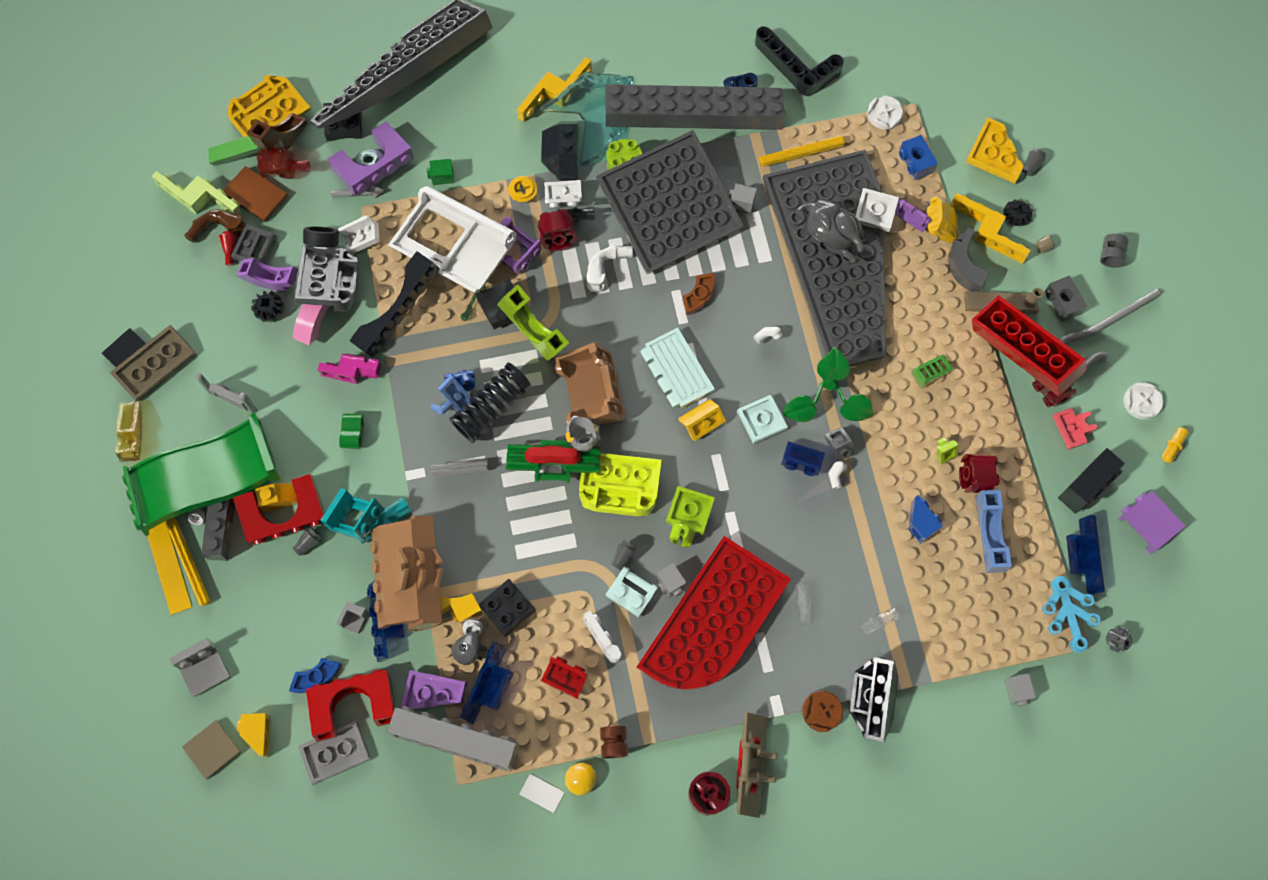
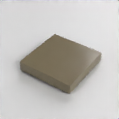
[182,720,241,780]

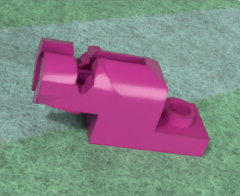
[317,353,382,384]

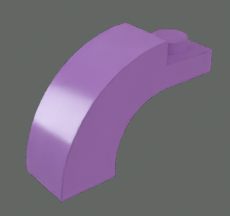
[236,258,298,291]

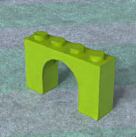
[497,285,569,361]

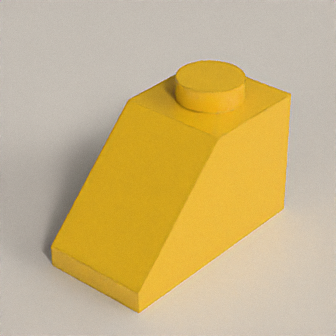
[255,483,298,513]
[237,713,271,758]

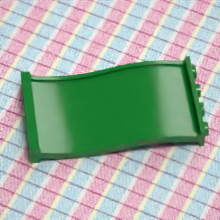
[122,412,280,536]

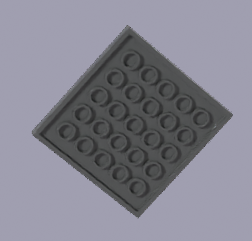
[596,130,744,275]

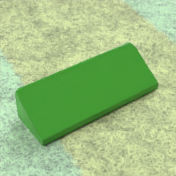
[209,136,264,166]

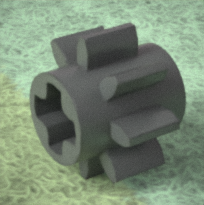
[1106,626,1133,652]

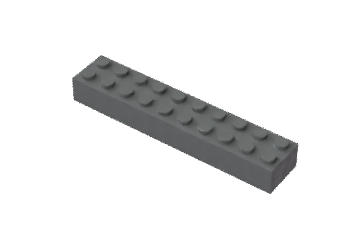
[604,84,785,130]

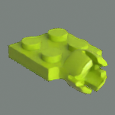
[666,486,715,547]

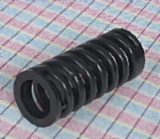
[449,362,531,443]

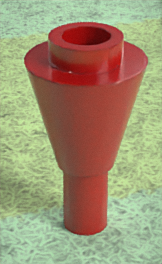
[219,231,238,266]

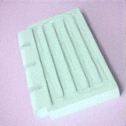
[640,328,715,409]

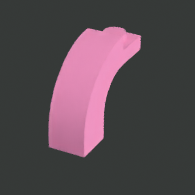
[293,304,330,345]

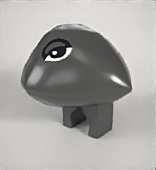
[451,631,487,666]

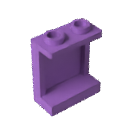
[1118,491,1185,554]

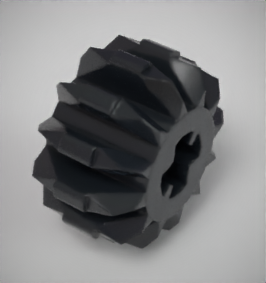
[251,290,284,323]

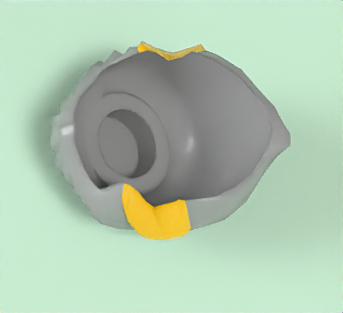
[566,415,600,451]

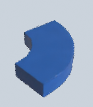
[289,658,342,694]

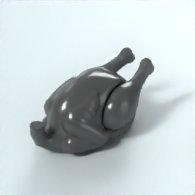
[796,200,867,264]

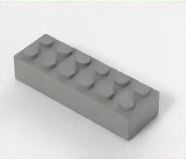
[387,706,519,772]

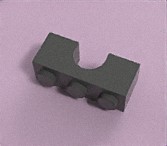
[201,499,235,561]

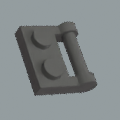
[231,225,277,264]

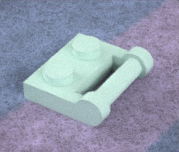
[606,566,658,618]

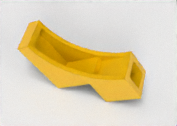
[440,593,483,626]

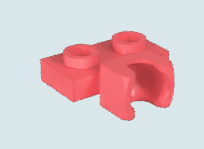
[1052,408,1097,450]

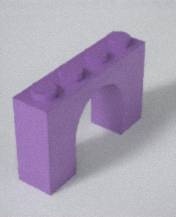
[327,122,414,197]

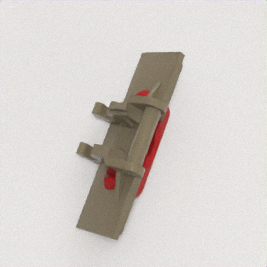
[736,712,778,818]

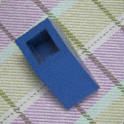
[908,495,943,544]

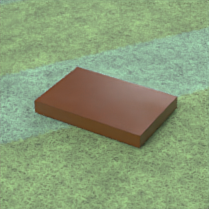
[223,166,288,222]

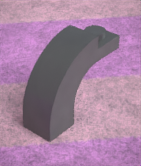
[948,227,989,292]

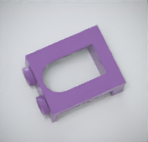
[500,216,542,274]

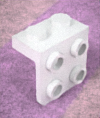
[544,180,582,208]

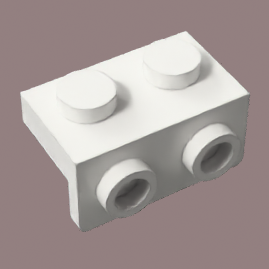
[338,216,380,255]

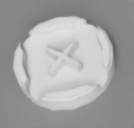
[867,96,903,130]
[1123,382,1163,420]

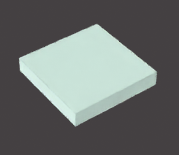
[737,395,788,444]

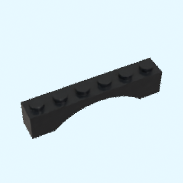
[349,251,440,358]

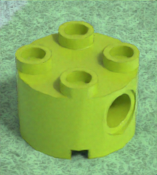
[606,139,642,170]

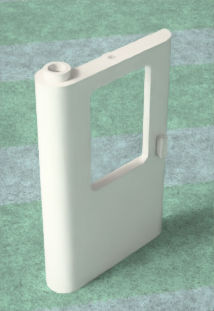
[388,186,516,293]

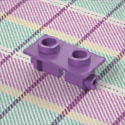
[895,199,932,232]

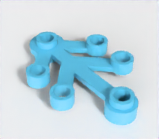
[1042,576,1100,653]

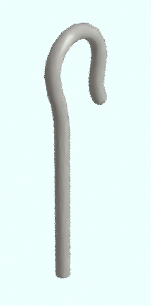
[1059,289,1160,369]

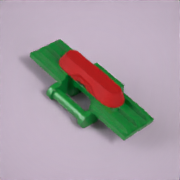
[506,440,601,483]

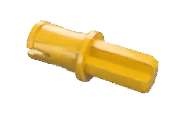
[1162,427,1189,463]

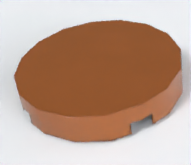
[802,690,843,732]

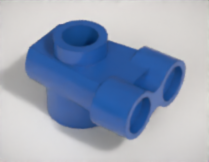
[444,370,476,392]

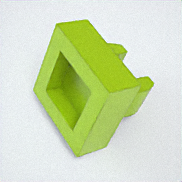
[937,438,958,464]

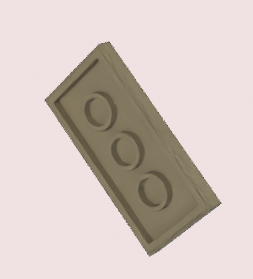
[110,325,196,402]

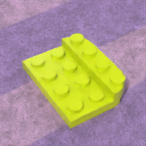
[579,453,661,516]

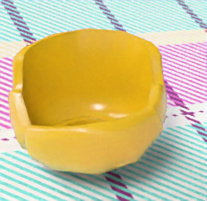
[565,762,597,796]

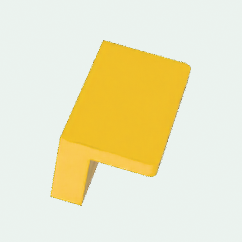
[678,399,726,441]

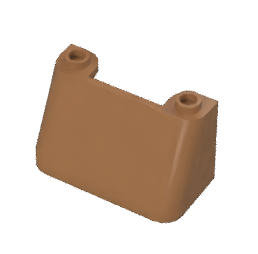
[555,342,625,426]

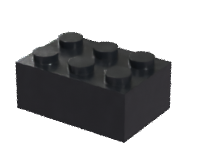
[1058,448,1125,514]

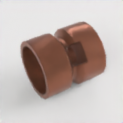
[600,726,628,759]

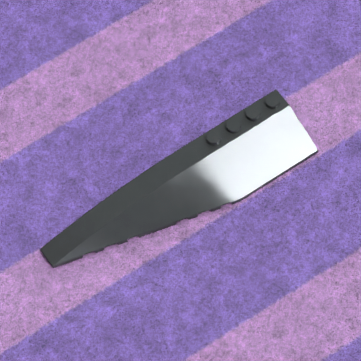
[310,0,493,129]

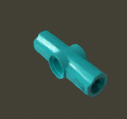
[360,497,412,544]

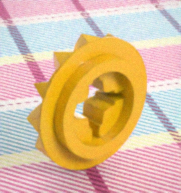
[508,176,537,203]

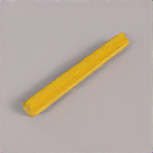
[759,136,845,167]
[165,518,211,606]

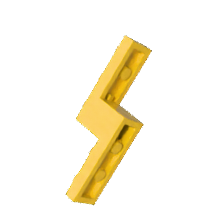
[517,57,592,122]
[950,193,1030,264]

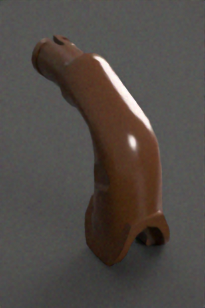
[184,209,246,243]

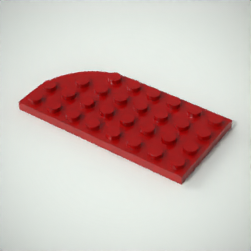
[636,536,791,690]

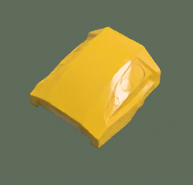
[927,196,959,244]

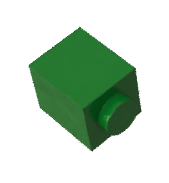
[427,159,454,185]

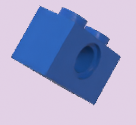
[899,135,938,180]

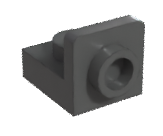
[825,427,854,461]

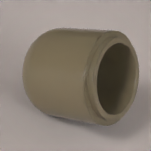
[1036,235,1055,253]

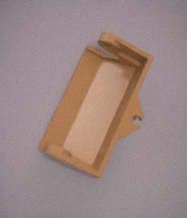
[370,516,443,632]

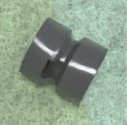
[1100,233,1129,268]

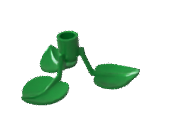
[783,347,874,422]

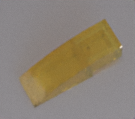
[115,401,142,462]

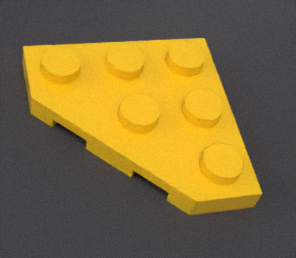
[966,117,1024,184]

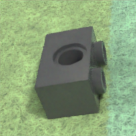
[1045,275,1087,322]

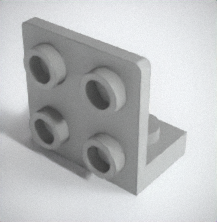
[169,638,230,697]

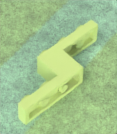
[152,171,242,216]

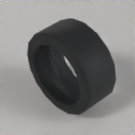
[303,226,339,247]

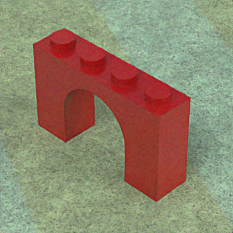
[233,474,325,545]
[306,669,395,742]

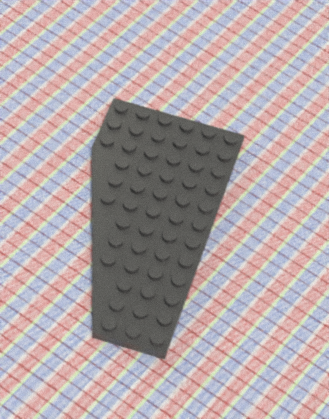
[762,149,886,367]

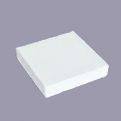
[856,188,899,232]

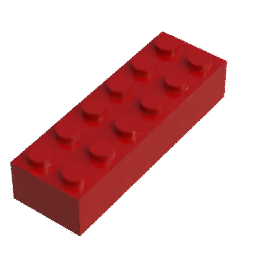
[972,295,1086,396]

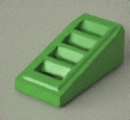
[912,354,954,388]

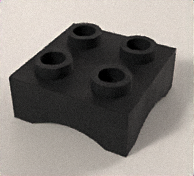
[323,102,363,141]
[476,278,514,330]
[478,579,536,637]

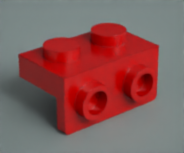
[540,656,588,699]

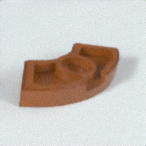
[682,273,715,315]

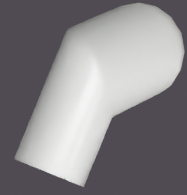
[753,326,782,344]
[828,461,847,489]

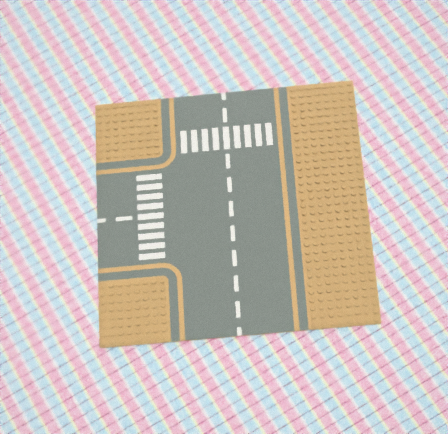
[361,104,1089,785]

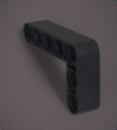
[755,26,844,96]

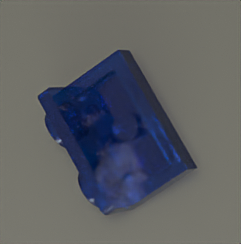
[781,441,825,476]

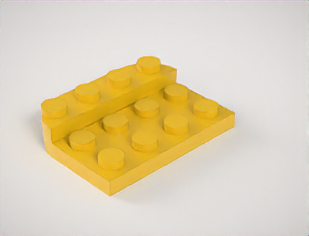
[228,74,311,137]

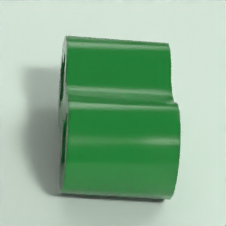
[339,413,364,449]

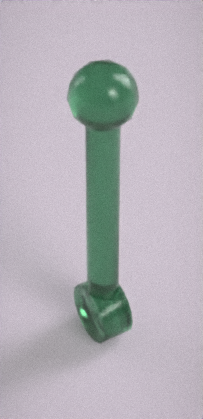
[460,290,482,321]

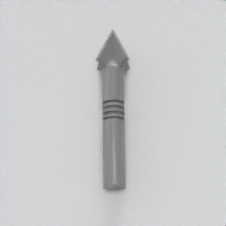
[331,184,385,198]

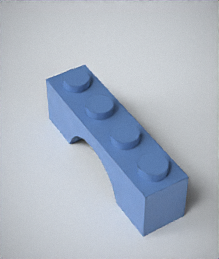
[975,490,1012,573]

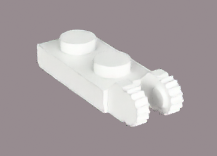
[583,610,621,664]

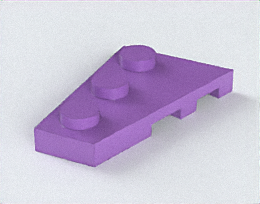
[400,670,468,710]

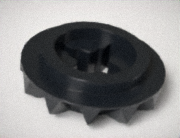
[1003,199,1033,226]

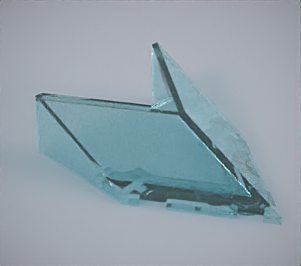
[540,72,634,166]

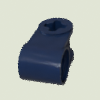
[723,73,758,87]

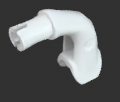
[587,245,632,292]

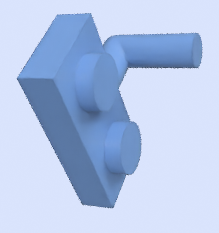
[430,376,471,415]

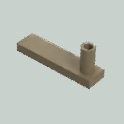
[964,288,1044,314]

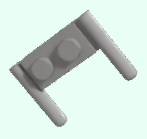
[195,373,257,413]

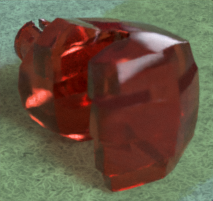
[257,147,310,179]

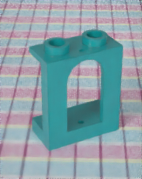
[320,488,385,541]

